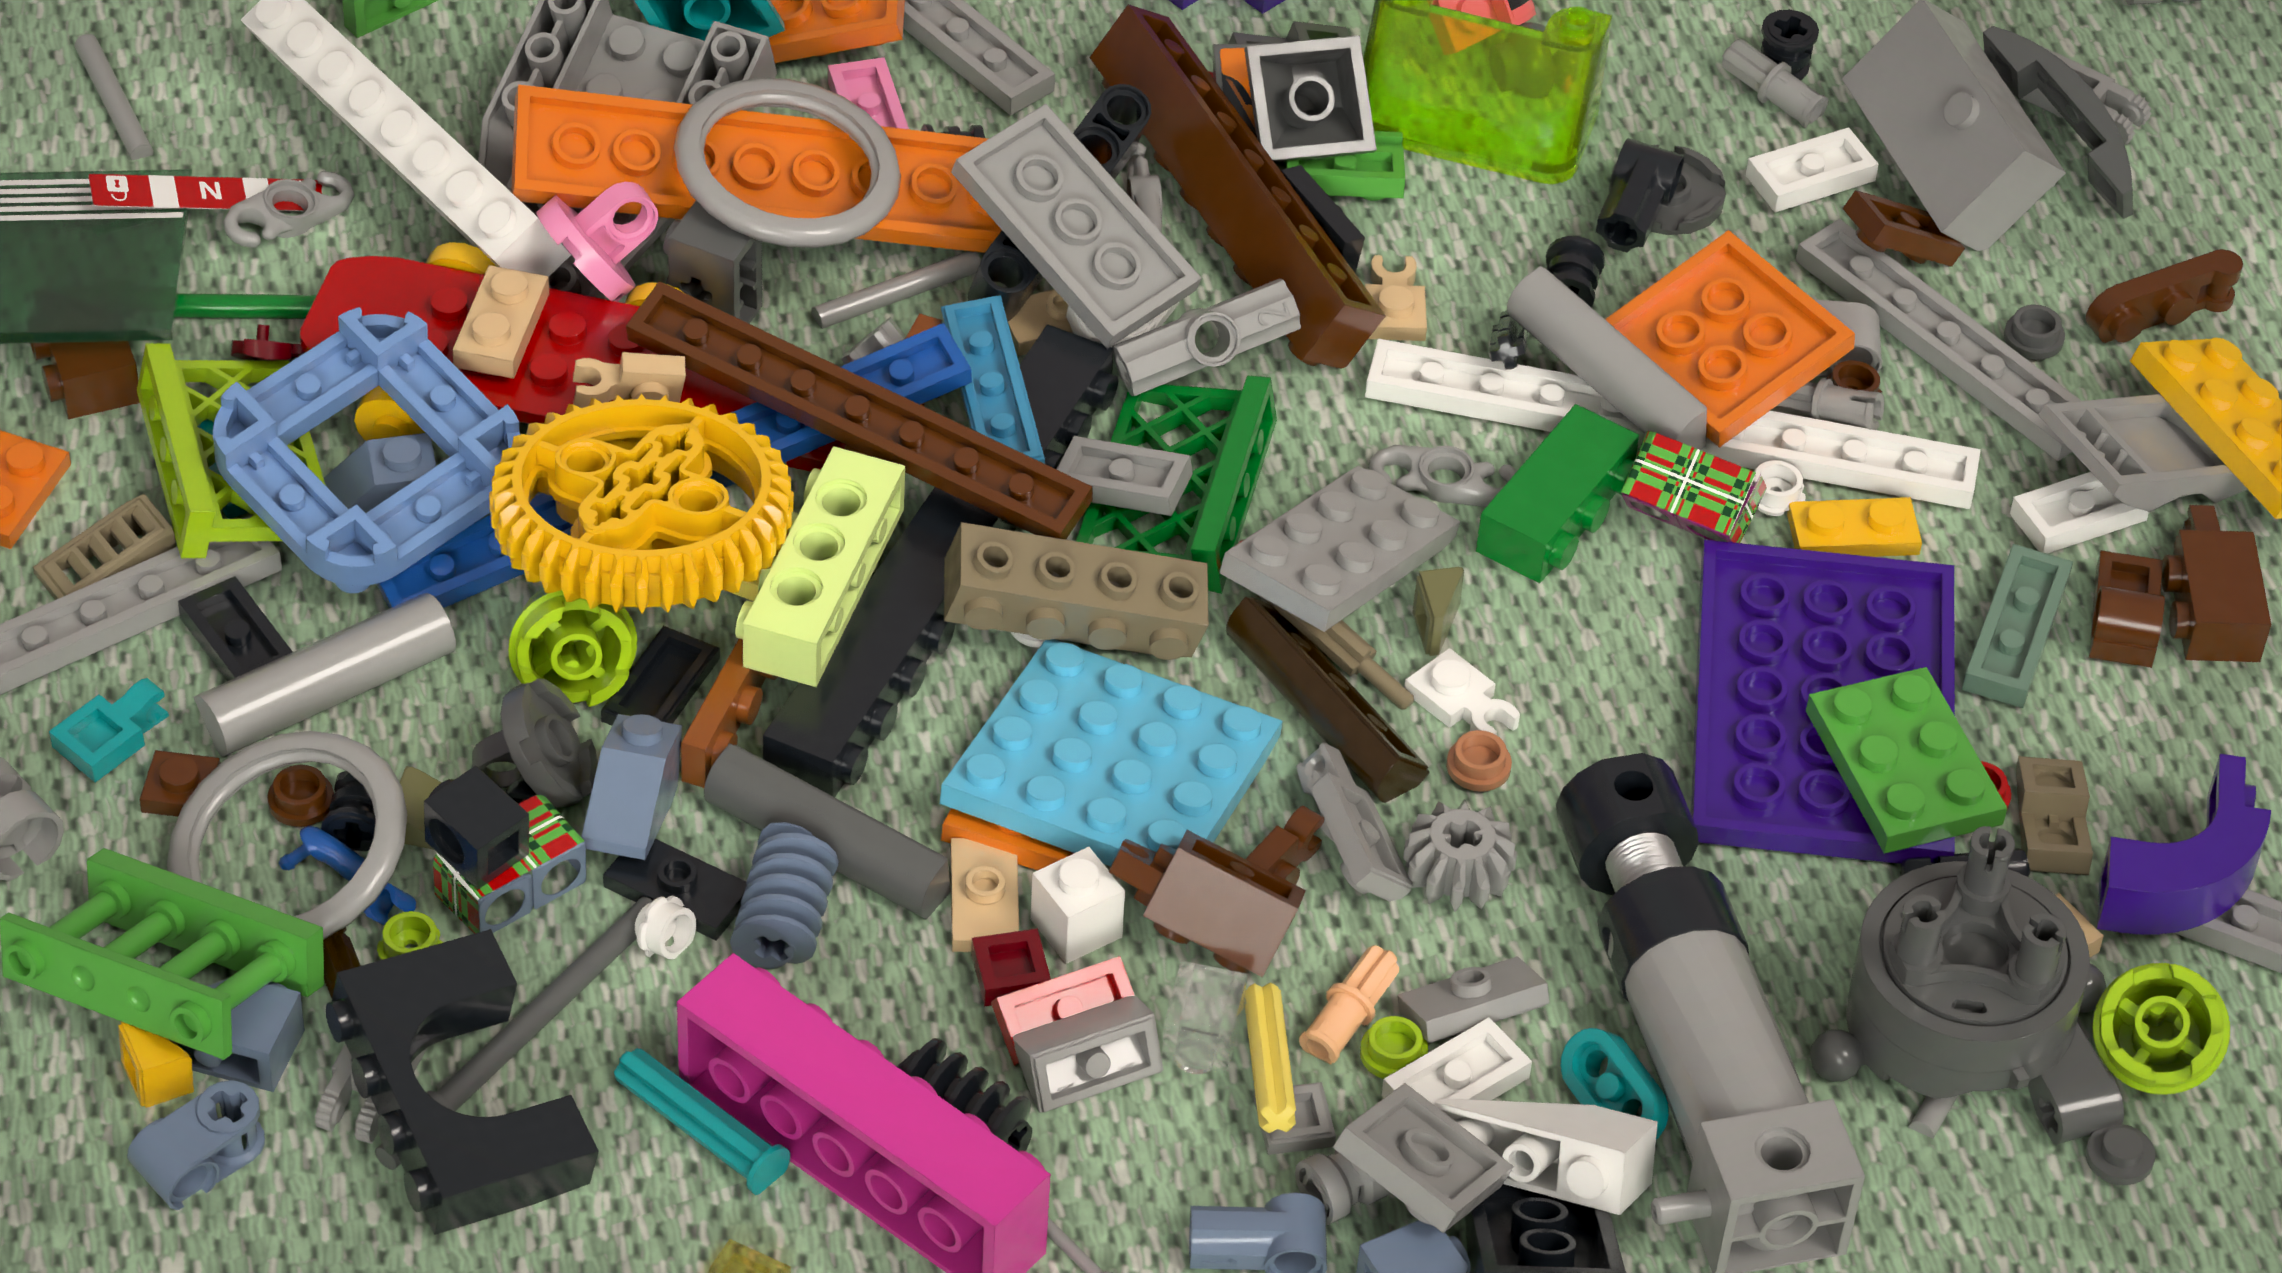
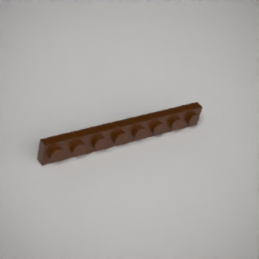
[626,281,1093,540]

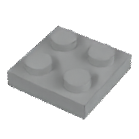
[1333,1083,1514,1233]

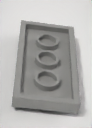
[951,104,1202,349]
[1220,466,1460,632]

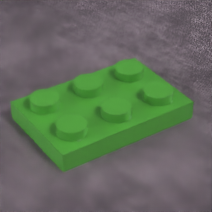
[1806,667,2007,854]

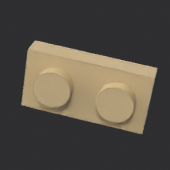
[453,265,549,379]

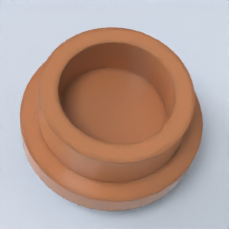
[1446,730,1512,791]

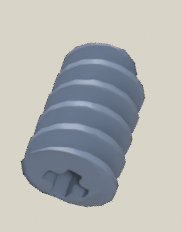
[730,822,839,969]

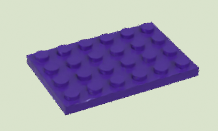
[1691,540,1955,864]

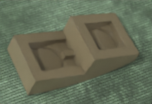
[2016,756,2093,875]

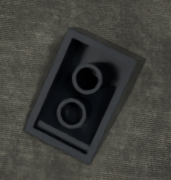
[1465,1184,1626,1273]

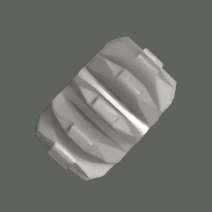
[1403,799,1517,912]

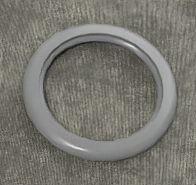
[674,78,901,248]
[167,731,407,940]

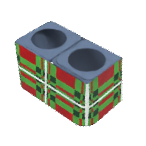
[433,795,586,934]

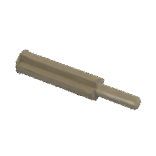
[1258,595,1414,709]

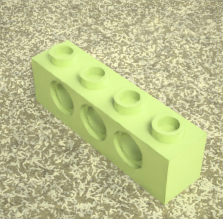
[735,446,905,687]

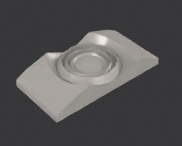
[2039,394,2247,512]

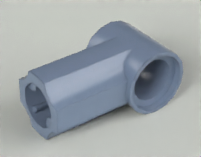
[1189,1192,1327,1273]

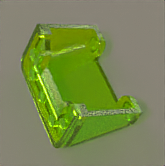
[1363,0,1612,184]

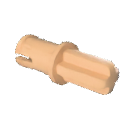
[1299,945,1399,1065]

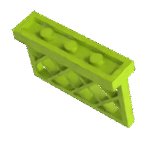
[137,343,326,559]

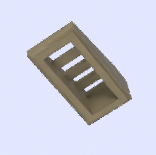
[33,494,176,600]

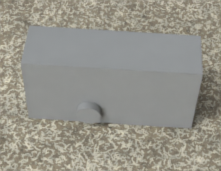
[1842,0,2066,251]

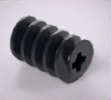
[897,1038,1032,1151]

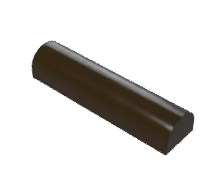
[1226,597,1430,803]

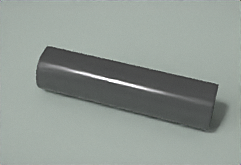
[704,743,951,919]

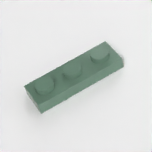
[1962,544,2073,708]

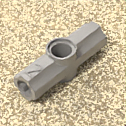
[1112,279,1301,396]

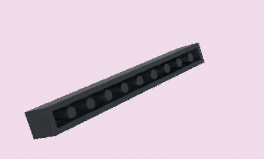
[763,324,1118,797]

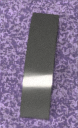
[1983,26,2133,219]

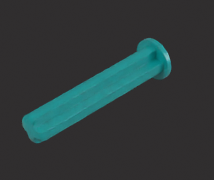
[614,1048,790,1195]

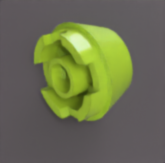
[508,588,637,707]
[2093,963,2230,1095]

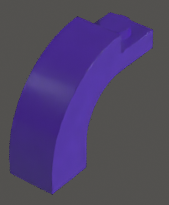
[2097,754,2271,935]

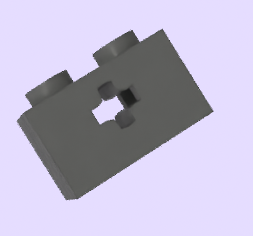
[663,201,762,324]

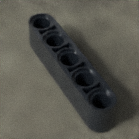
[968,84,1151,321]

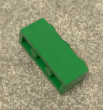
[1476,404,1639,583]

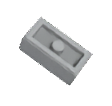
[1013,996,1163,1113]

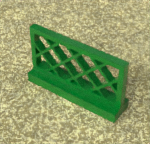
[1076,375,1277,594]

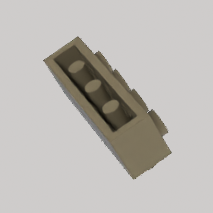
[944,522,1209,660]

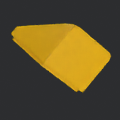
[118,1021,194,1108]

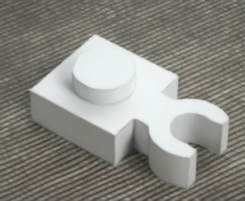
[1404,648,1520,735]

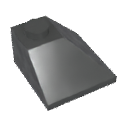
[1244,35,1377,162]

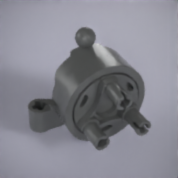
[1810,826,2124,1145]

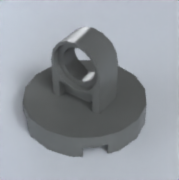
[472,679,598,808]

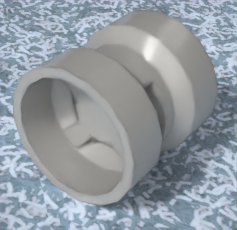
[1295,1150,1390,1225]

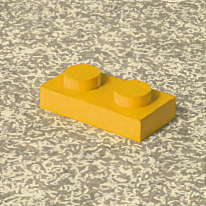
[1787,497,1922,557]

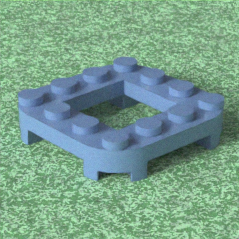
[213,307,520,593]

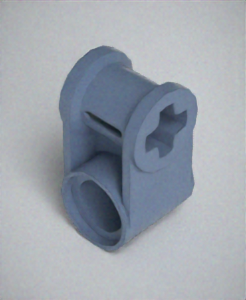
[127,1080,265,1210]

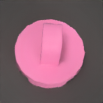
[536,182,658,302]

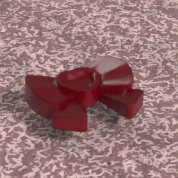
[231,324,304,360]

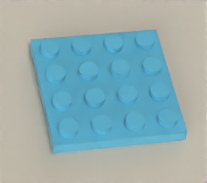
[939,639,1283,866]

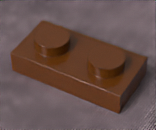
[1842,190,1965,267]

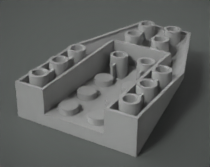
[470,0,777,298]

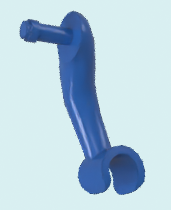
[279,825,416,926]

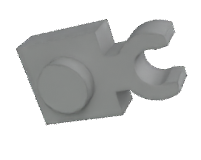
[841,317,906,364]

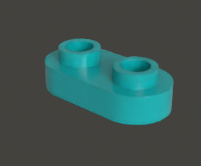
[1560,1028,1669,1140]

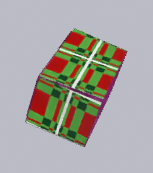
[1621,431,1767,543]

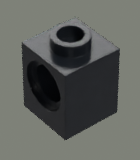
[424,765,529,890]

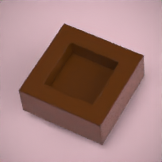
[140,750,221,817]

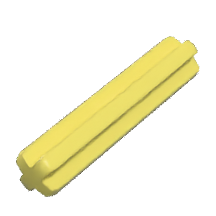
[1245,983,1296,1133]

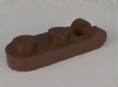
[2086,249,2243,343]

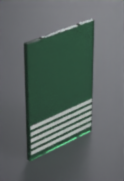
[0,169,192,344]

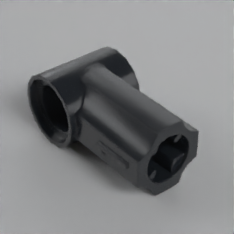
[1596,138,1685,253]

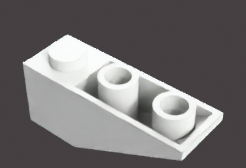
[1434,1098,1658,1215]

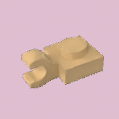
[573,352,686,408]

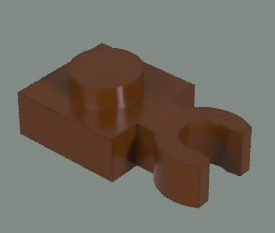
[1246,805,1324,885]

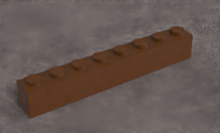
[1089,4,1386,369]

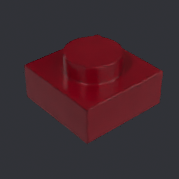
[971,928,1051,1007]

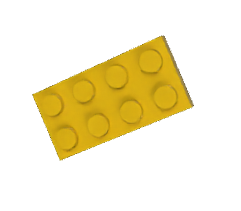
[2130,337,2282,519]

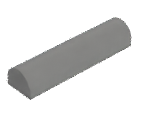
[1507,266,1707,450]
[194,593,456,757]

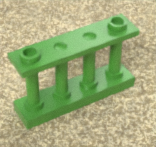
[0,848,324,1060]

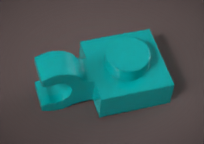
[49,678,169,783]

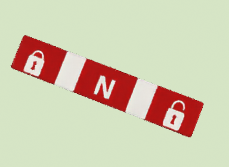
[88,174,322,211]

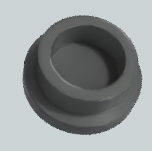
[2004,304,2065,360]
[2085,1124,2156,1185]

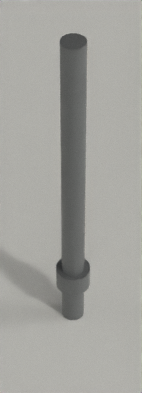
[375,897,652,1170]

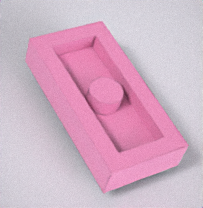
[828,57,909,129]

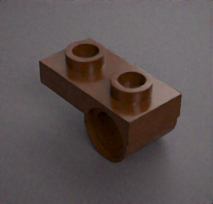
[2089,550,2165,668]

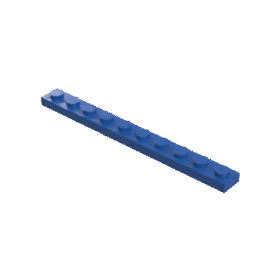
[377,323,972,609]

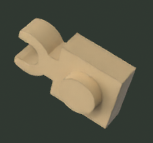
[1365,255,1427,341]

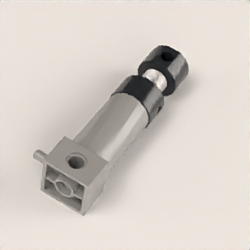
[1556,753,1865,1273]

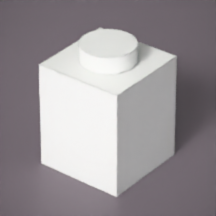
[1030,847,1125,964]

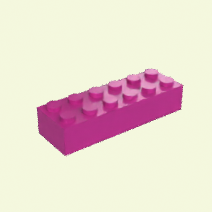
[677,953,1051,1273]

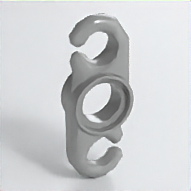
[1126,142,1163,233]
[223,171,354,248]
[1368,445,1517,507]

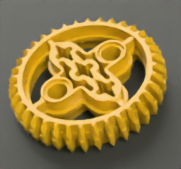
[489,393,794,614]

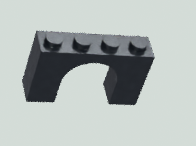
[326,929,599,1235]

